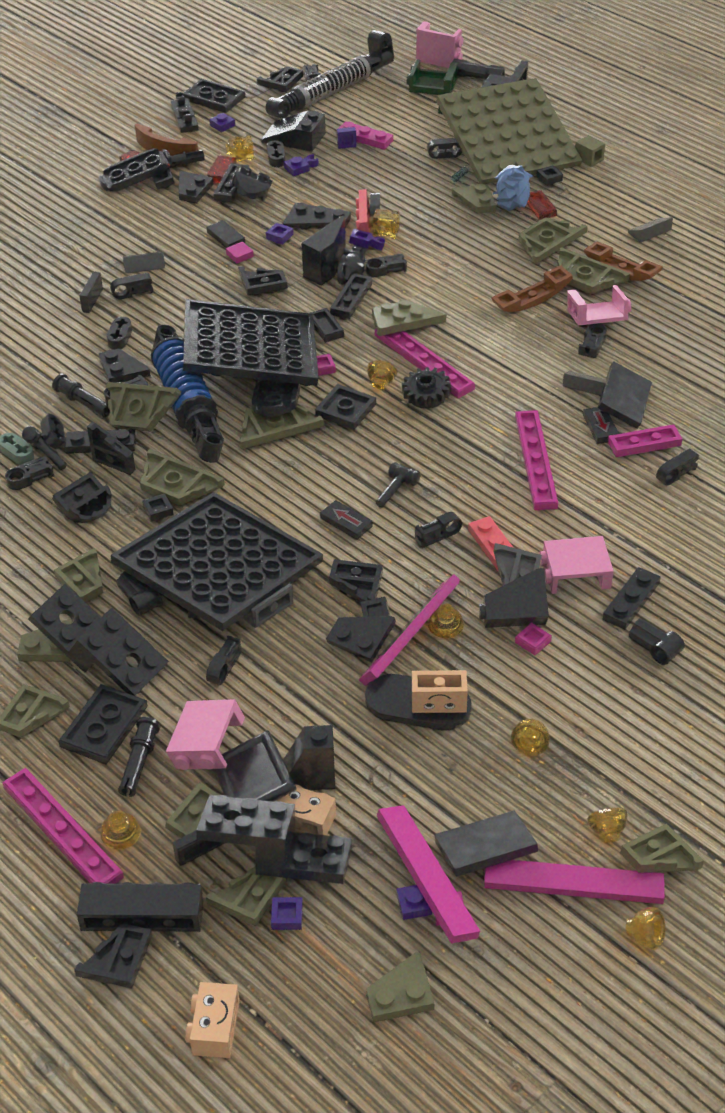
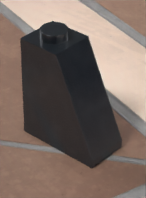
[479,568,549,628]
[283,725,336,790]

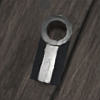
[116,571,162,616]
[629,618,685,665]

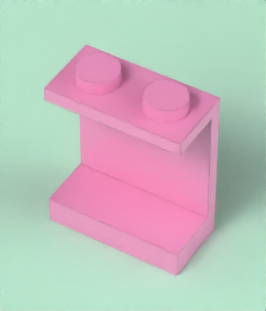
[416,21,463,68]
[567,285,631,326]
[539,536,613,594]
[166,699,245,770]

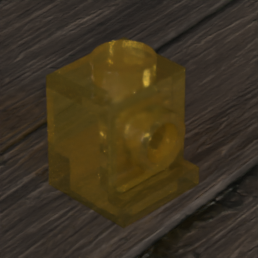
[225,133,254,162]
[369,209,400,239]

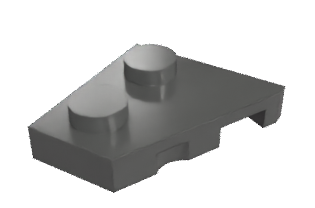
[493,543,542,586]

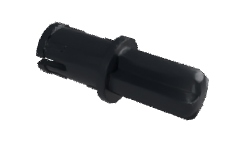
[169,150,205,168]

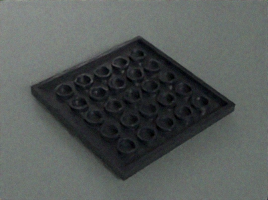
[183,299,319,386]
[111,492,323,631]

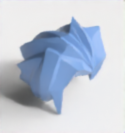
[493,165,533,211]

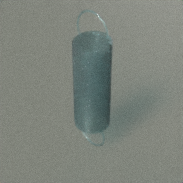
[450,165,469,184]

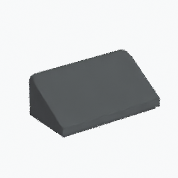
[628,217,673,242]
[122,251,165,273]
[563,371,606,395]
[244,583,293,628]

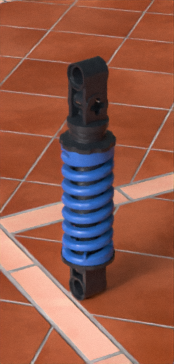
[151,325,224,463]

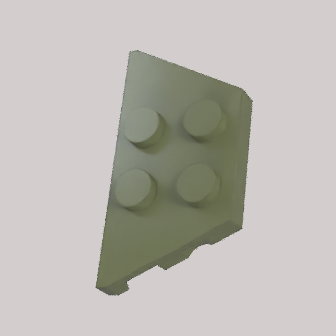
[519,217,588,264]
[558,247,630,294]
[372,300,447,336]
[106,382,181,432]
[240,405,324,449]
[140,449,225,506]

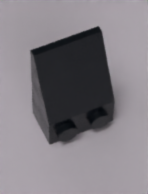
[261,111,326,152]
[301,216,346,286]

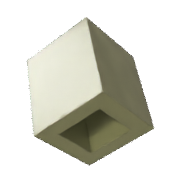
[575,135,605,167]

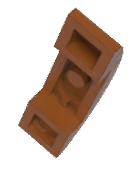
[135,123,198,156]
[584,241,663,281]
[492,265,573,312]

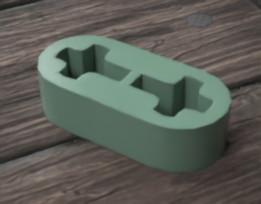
[0,433,35,465]

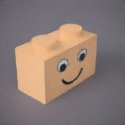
[412,670,468,713]
[274,785,336,835]
[186,982,240,1058]

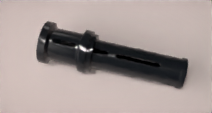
[52,373,110,418]
[118,717,161,797]

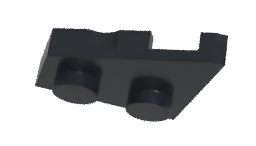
[257,66,304,92]
[179,171,214,204]
[238,266,288,296]
[98,348,151,383]
[87,421,136,475]
[329,559,383,602]
[326,616,396,663]
[74,923,152,989]

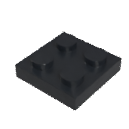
[315,384,376,430]

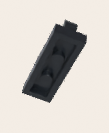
[171,92,199,133]

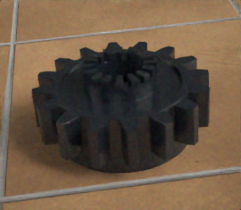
[402,367,451,409]

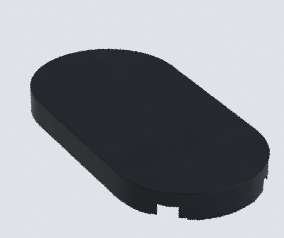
[99,149,172,191]
[251,380,301,416]
[365,674,472,731]

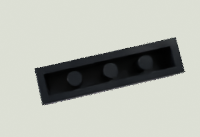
[76,882,204,932]

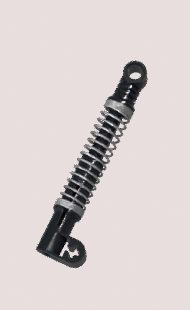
[266,30,394,119]

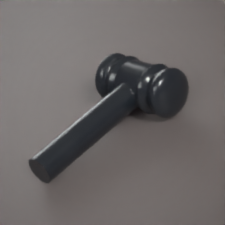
[22,426,67,470]
[376,462,421,508]

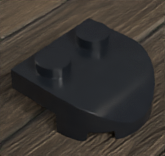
[230,165,273,201]
[52,472,112,523]

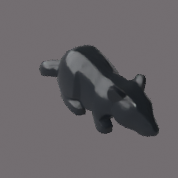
[337,245,367,285]

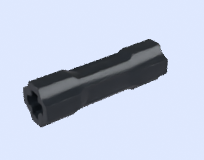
[452,58,505,79]

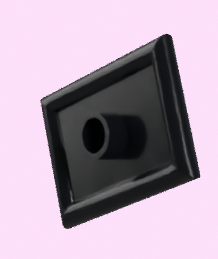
[213,730,297,802]

